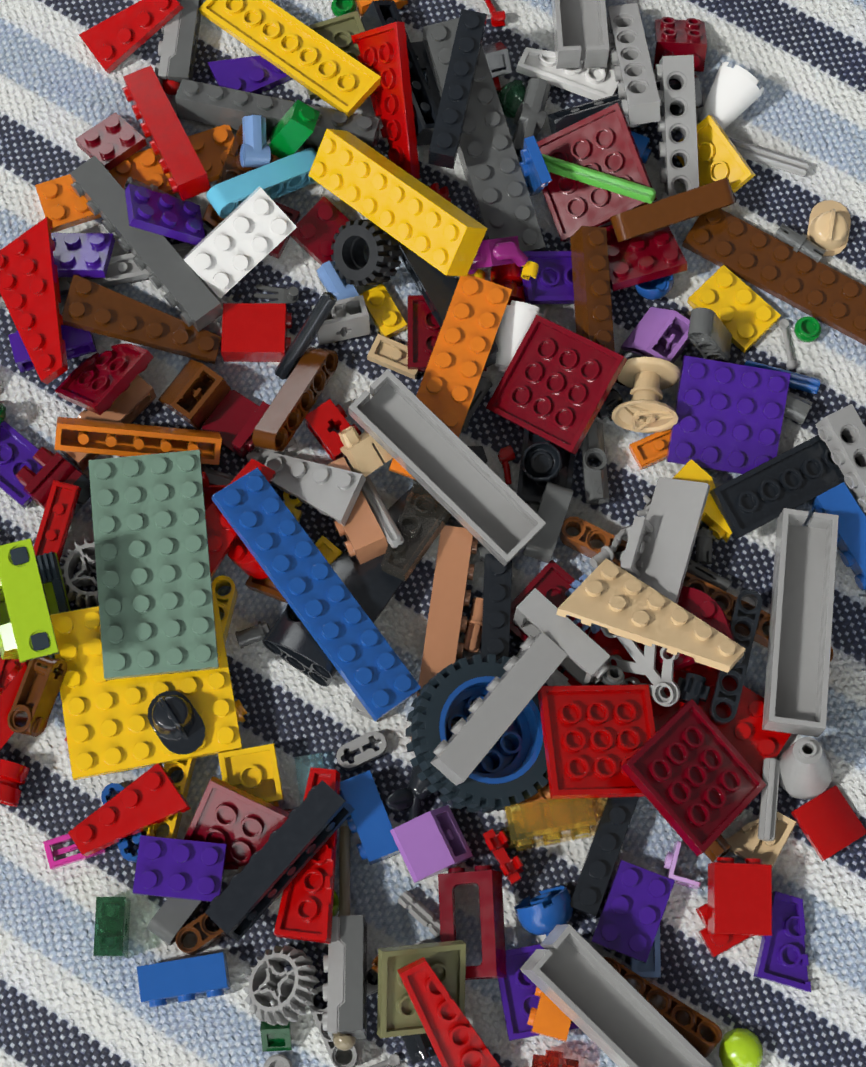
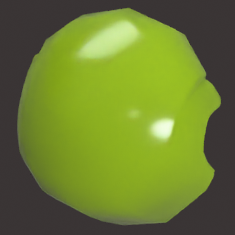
[719,1028,763,1067]

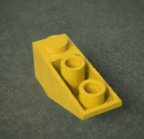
[672,459,733,543]

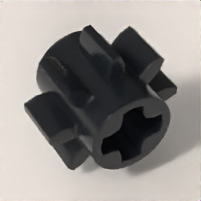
[597,388,624,421]
[677,673,710,705]

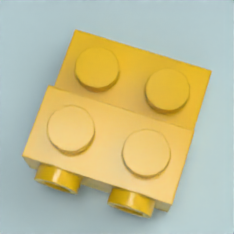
[218,743,284,807]

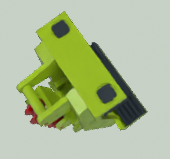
[0,538,71,663]

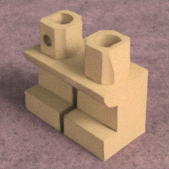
[339,426,393,477]

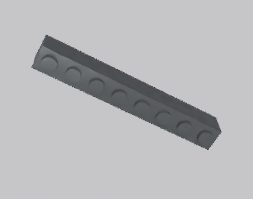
[175,79,380,148]
[70,156,223,332]

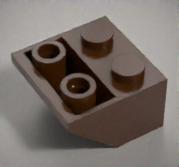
[158,359,231,430]

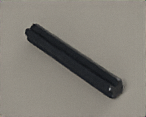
[275,292,337,380]

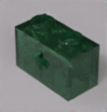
[93,897,131,958]

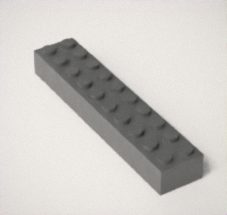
[423,17,546,251]

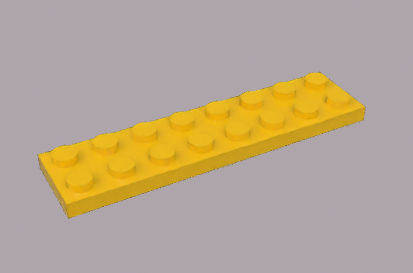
[199,0,381,118]

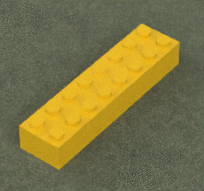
[308,129,488,276]

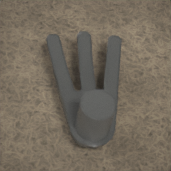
[254,284,299,305]

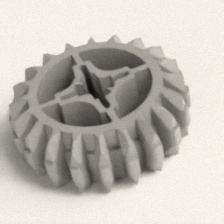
[60,537,99,608]
[243,945,320,1026]

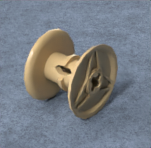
[611,357,681,433]

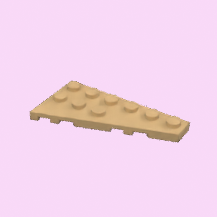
[556,558,746,673]

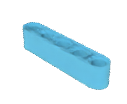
[206,148,317,218]

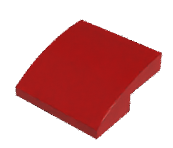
[791,785,866,862]

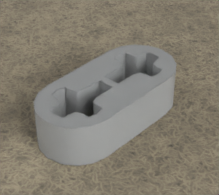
[336,731,387,771]

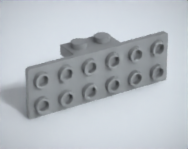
[620,477,710,604]

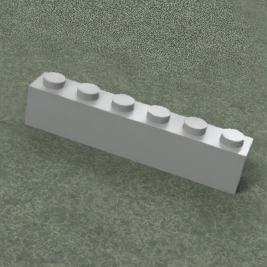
[430,632,568,786]

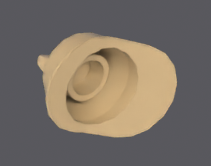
[807,200,851,256]

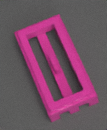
[43,834,106,870]

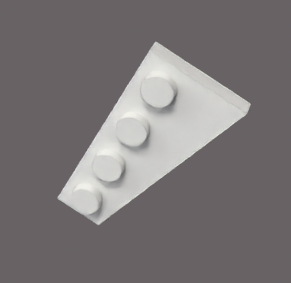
[516,47,620,101]

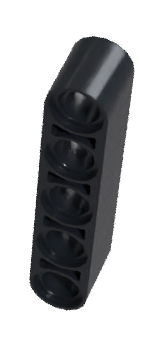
[709,589,762,725]

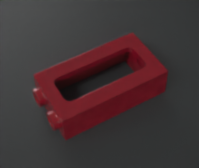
[438,865,507,980]

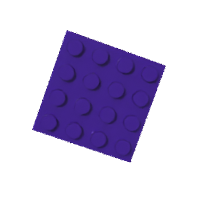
[666,356,791,474]

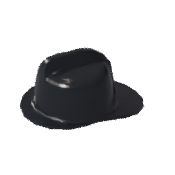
[148,691,205,755]

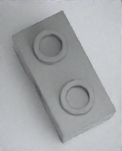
[312,295,370,345]

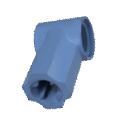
[240,115,271,168]
[316,261,359,300]

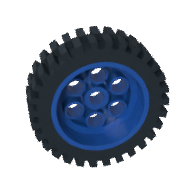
[405,654,549,813]

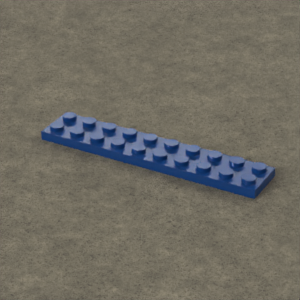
[212,467,421,721]

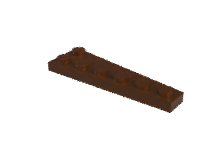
[62,275,222,364]

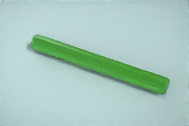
[542,154,656,204]

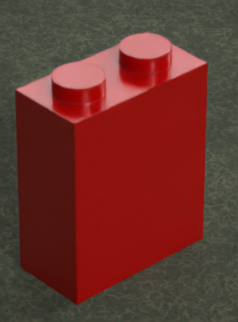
[221,303,292,362]
[708,857,772,936]

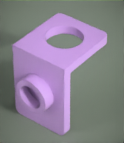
[663,840,701,890]

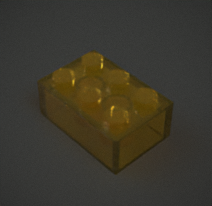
[503,798,597,851]

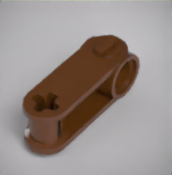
[7,656,67,737]

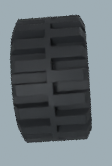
[331,219,402,286]

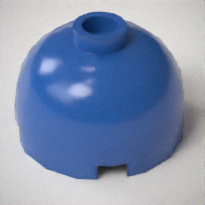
[514,885,573,936]

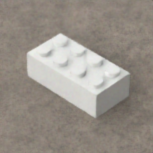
[183,186,297,299]

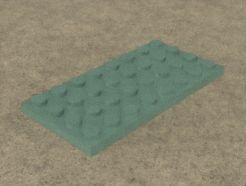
[88,450,219,680]

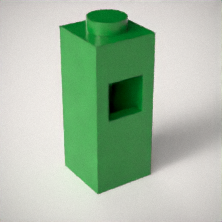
[267,100,320,159]

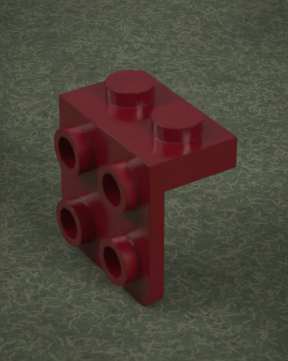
[653,17,707,72]
[202,390,270,459]

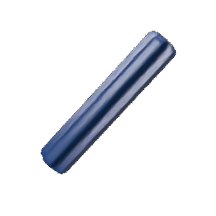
[744,360,821,394]

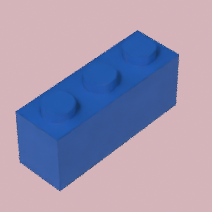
[339,770,400,865]
[137,952,231,1008]

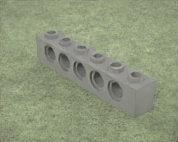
[607,2,661,125]
[655,55,699,199]
[815,404,866,515]

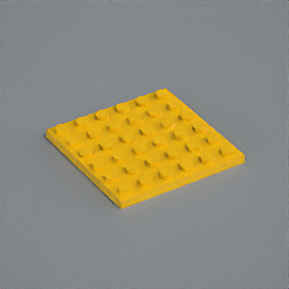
[50,586,242,780]

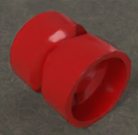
[490,263,525,305]
[0,759,30,807]

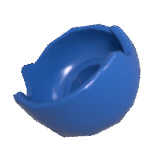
[634,275,674,300]

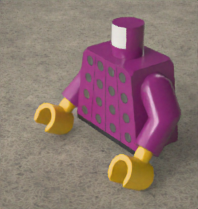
[468,236,539,280]

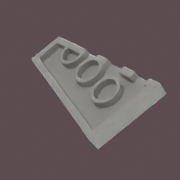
[264,452,366,526]

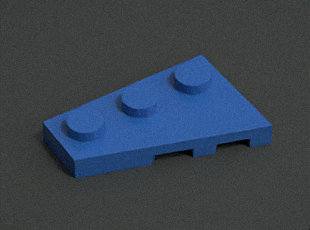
[520,136,552,196]

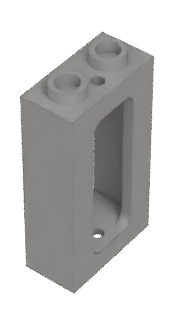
[513,588,610,685]

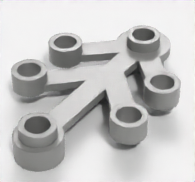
[601,626,680,707]

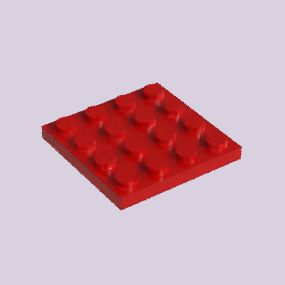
[538,684,656,799]

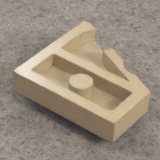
[726,812,796,868]

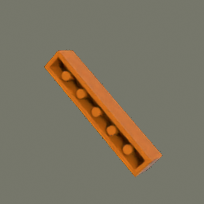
[54,417,222,465]

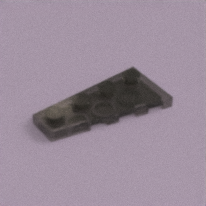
[381,479,452,582]

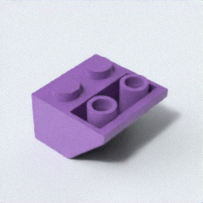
[621,307,691,364]
[390,805,473,883]

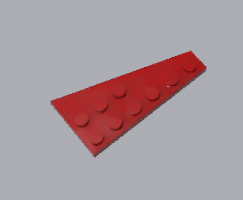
[351,22,420,179]
[0,217,68,384]

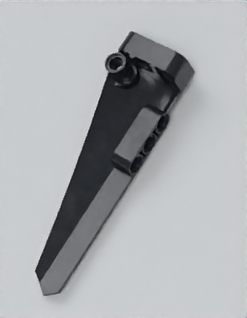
[262,446,488,687]

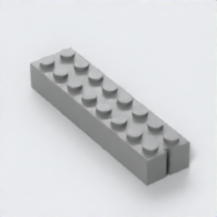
[551,0,609,69]
[348,369,546,566]
[762,508,839,737]
[520,924,713,1067]

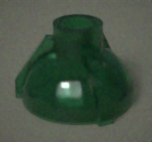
[496,80,526,118]

